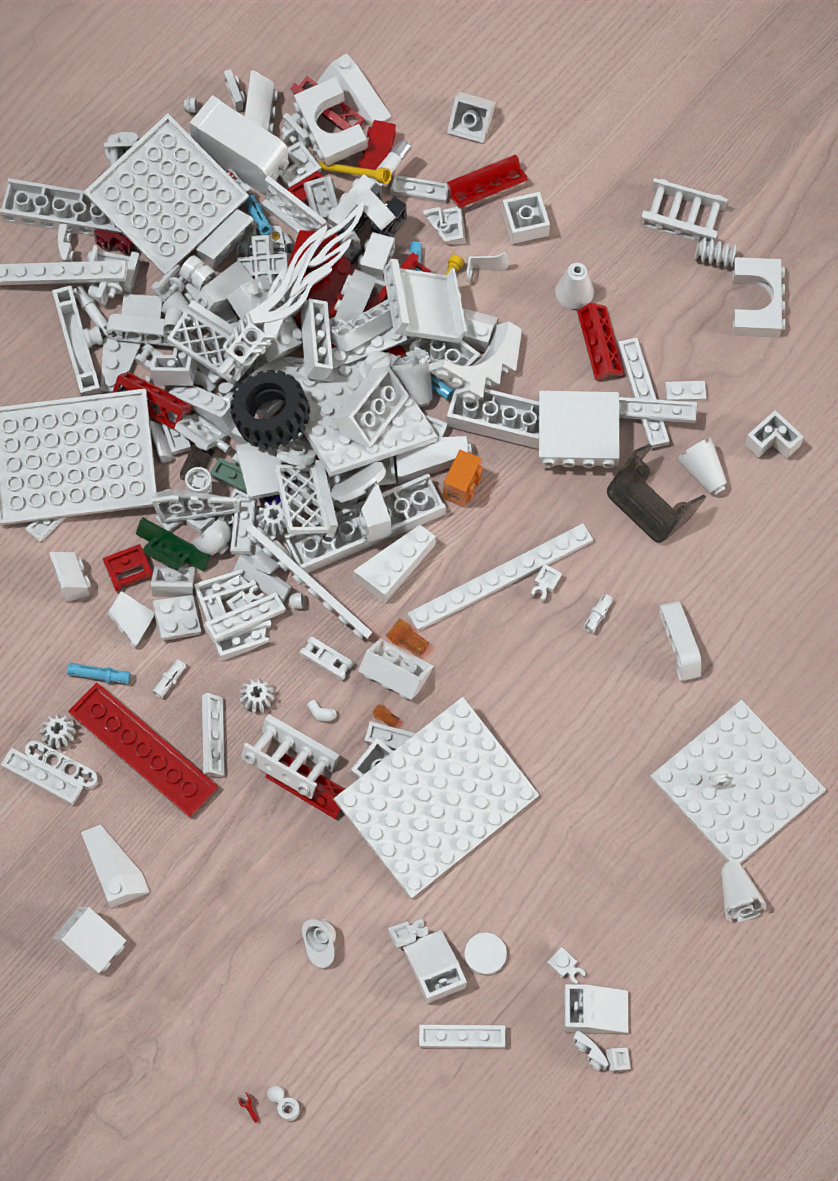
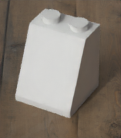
[52,906,127,973]

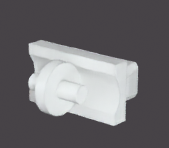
[281,113,311,147]
[151,265,186,302]
[88,282,123,306]

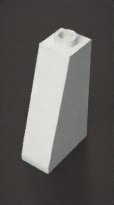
[194,261,254,313]
[396,436,472,484]

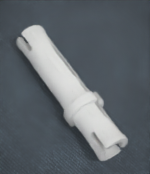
[73,286,108,338]

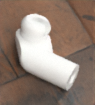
[194,370,216,392]
[307,700,337,722]

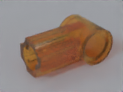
[386,619,429,657]

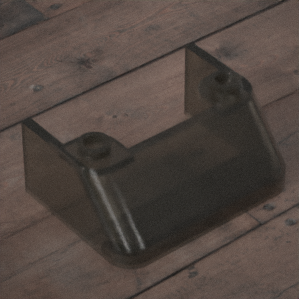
[607,443,706,543]

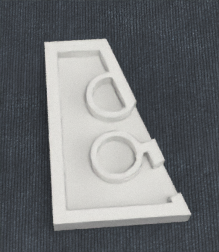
[100,338,143,394]

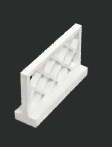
[261,176,327,235]
[166,300,255,384]
[274,460,338,537]

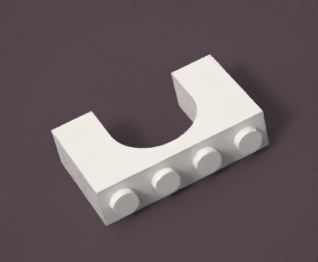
[293,77,368,166]
[733,257,785,337]

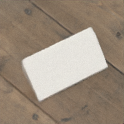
[150,421,175,464]
[253,540,292,574]

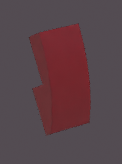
[94,229,135,256]

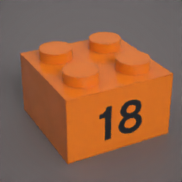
[442,449,483,507]

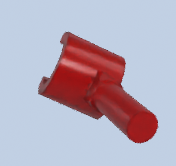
[237,1092,259,1123]

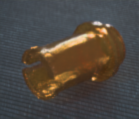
[372,704,400,727]

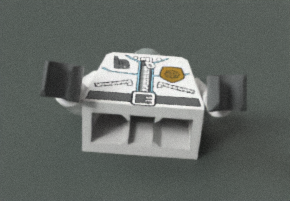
[237,217,295,257]

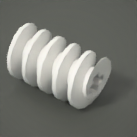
[694,237,737,268]

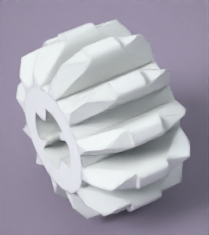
[257,500,291,536]
[239,677,274,713]
[40,713,76,750]

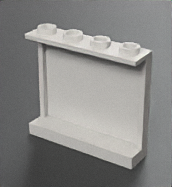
[383,259,467,343]
[538,391,619,468]

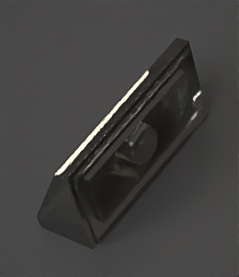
[180,443,215,481]

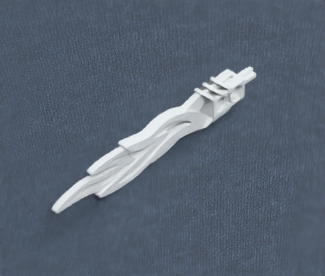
[216,202,364,379]

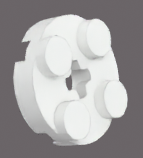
[276,438,317,469]

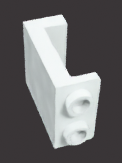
[86,245,141,294]

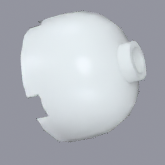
[191,517,232,556]

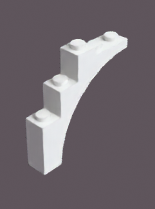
[428,321,522,402]

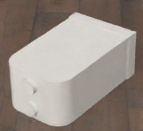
[190,95,289,193]

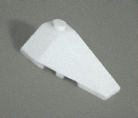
[316,53,392,125]
[152,489,240,523]
[81,825,150,908]

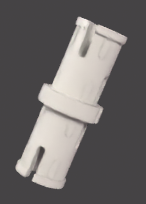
[583,594,614,634]
[152,659,187,699]

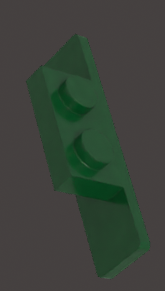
[136,517,211,571]

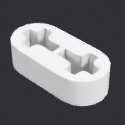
[340,231,360,264]

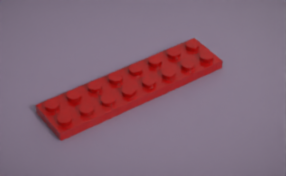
[68,682,218,818]

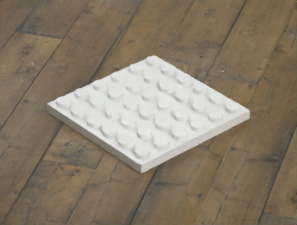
[84,113,249,276]
[285,351,438,477]
[650,700,826,864]

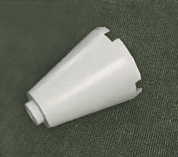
[555,263,594,310]
[390,349,433,407]
[677,437,727,495]
[721,861,766,922]

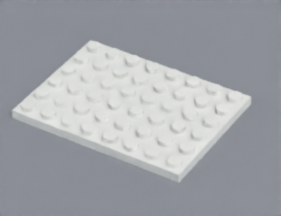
[0,389,157,525]
[333,697,539,899]

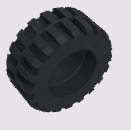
[230,370,310,449]

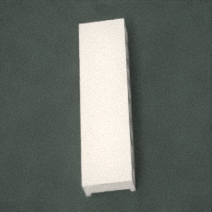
[0,178,125,236]
[284,473,446,574]

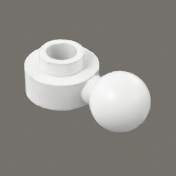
[267,1085,300,1121]

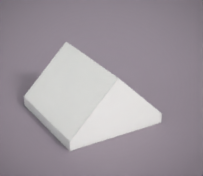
[151,566,195,597]

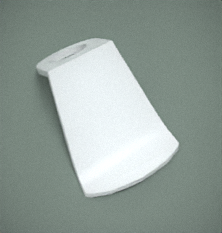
[467,252,510,282]

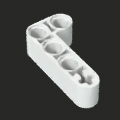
[329,299,393,351]
[105,308,183,346]
[659,601,701,681]

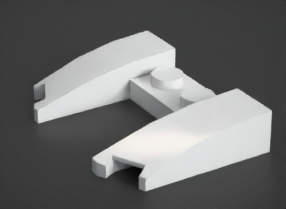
[194,569,271,662]

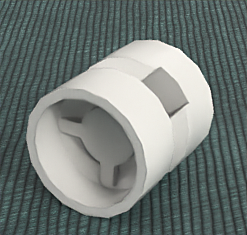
[179,255,217,291]
[185,467,212,494]

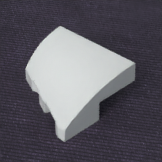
[423,207,467,245]
[107,591,155,648]

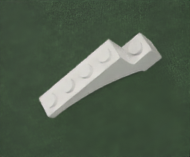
[169,385,249,445]

